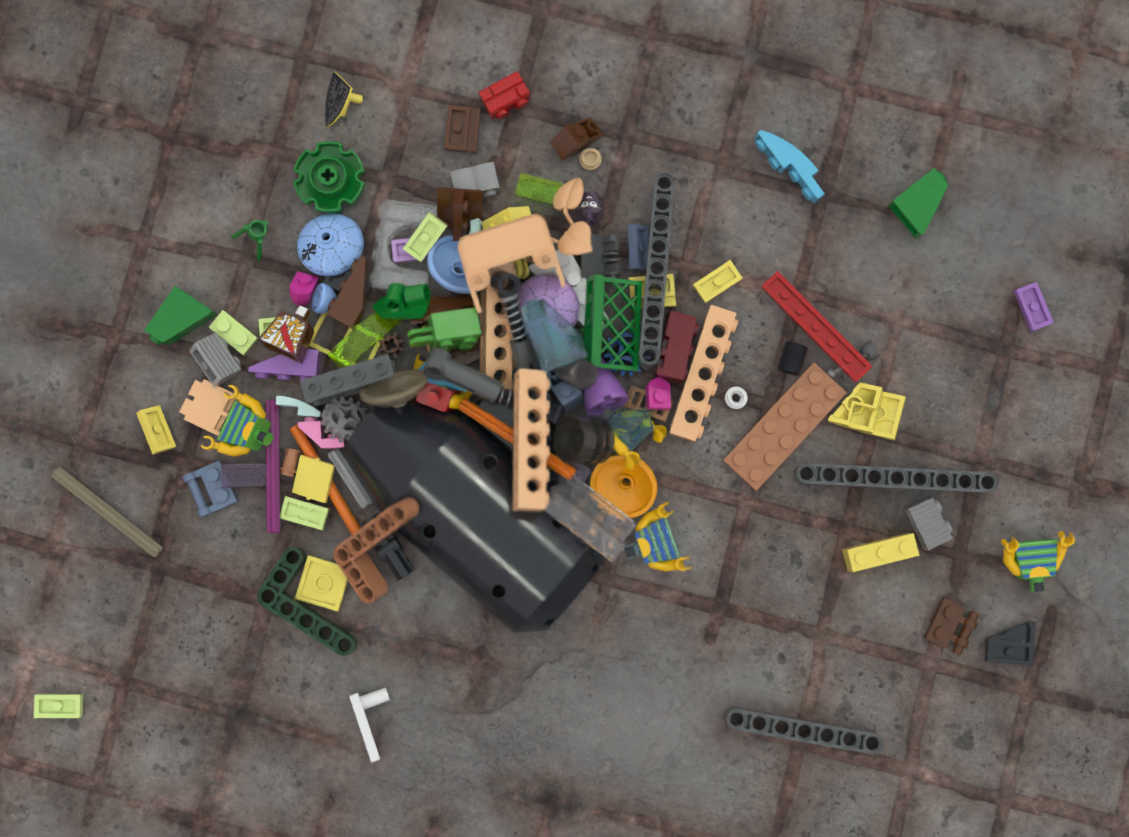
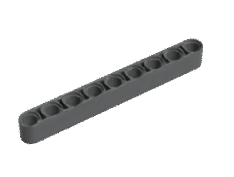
[638,172,675,370]
[793,463,999,493]

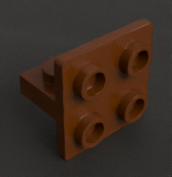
[437,187,483,241]

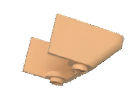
[457,214,566,313]

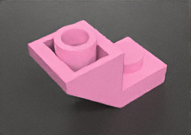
[298,417,347,449]

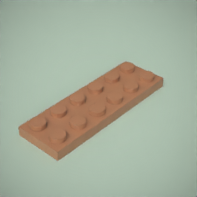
[722,363,847,491]

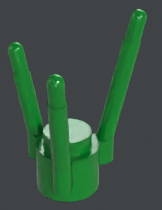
[231,220,269,261]

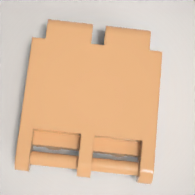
[179,379,239,436]

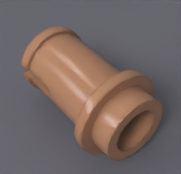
[279,448,300,477]

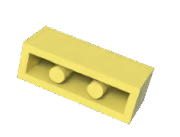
[842,533,920,572]

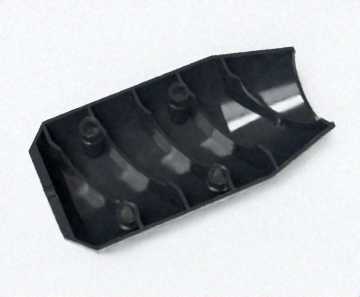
[342,396,604,633]

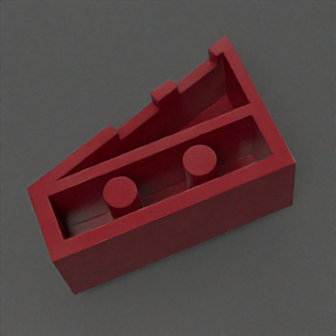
[654,311,699,385]

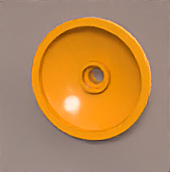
[590,454,658,518]

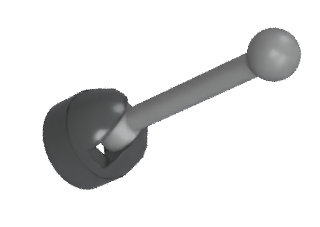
[827,341,879,378]

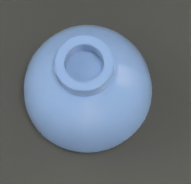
[312,283,338,314]

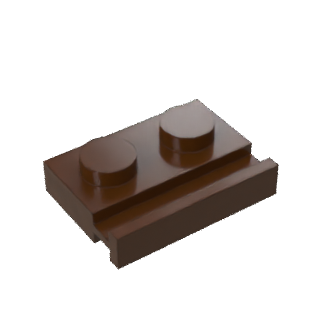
[444,105,481,154]

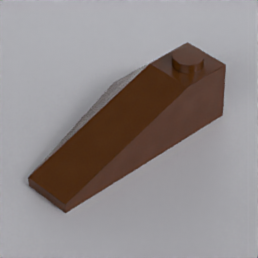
[410,296,501,329]

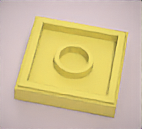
[295,555,348,612]

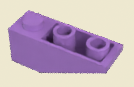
[248,349,322,381]

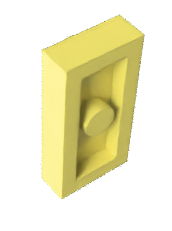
[693,260,743,304]
[136,405,176,454]

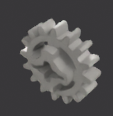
[321,397,368,443]

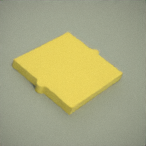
[292,455,335,503]

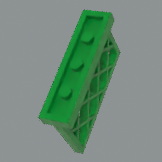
[582,274,642,372]

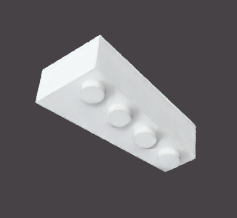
[528,250,609,330]

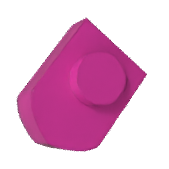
[289,271,319,308]
[645,377,671,410]

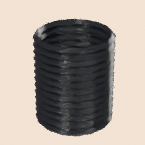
[777,341,808,376]

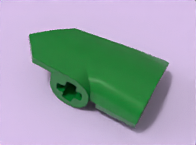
[372,283,431,319]

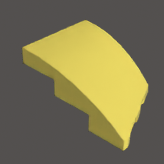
[828,383,906,441]

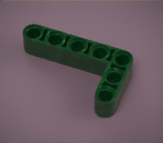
[257,547,358,656]

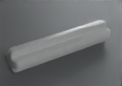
[327,448,373,509]

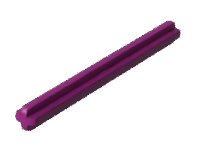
[265,399,280,533]

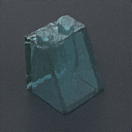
[521,298,587,372]

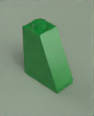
[888,168,948,239]
[144,286,217,346]

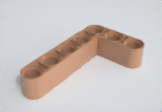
[333,497,419,604]

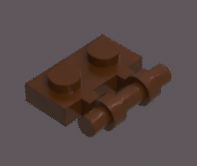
[924,597,979,655]

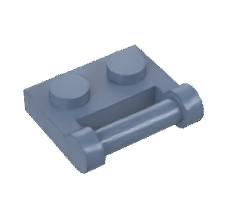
[182,460,239,518]

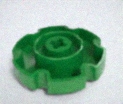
[293,141,365,214]

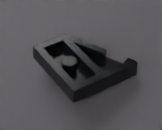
[985,621,1036,666]

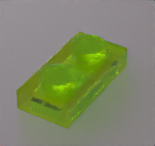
[515,173,564,206]

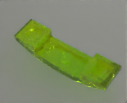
[327,312,405,369]

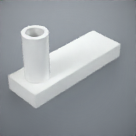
[349,687,390,763]

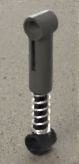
[490,270,551,402]
[423,348,565,434]

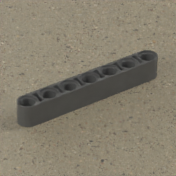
[724,706,883,754]

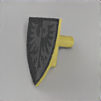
[325,71,363,127]

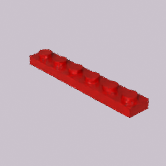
[761,271,873,383]

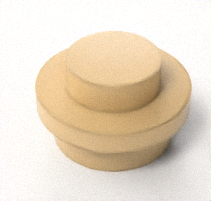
[579,148,602,171]

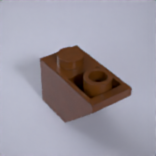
[550,118,603,160]

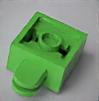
[407,307,481,353]

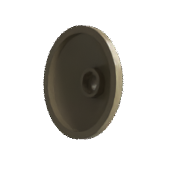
[360,369,428,408]

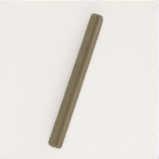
[52,467,163,558]

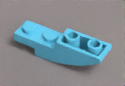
[754,130,825,204]

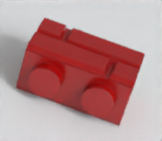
[478,71,530,120]

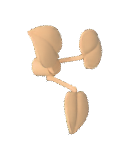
[526,178,592,263]

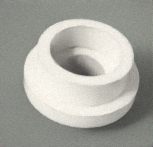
[725,387,747,409]

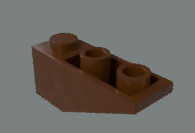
[327,256,368,330]

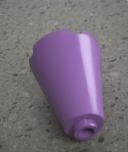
[579,355,628,416]

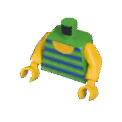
[201,385,273,457]
[1001,531,1075,592]

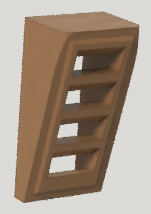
[623,385,673,423]

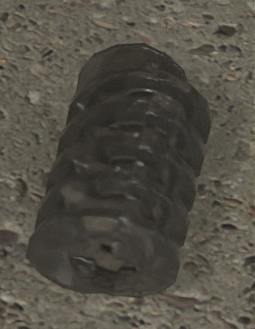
[552,351,598,390]

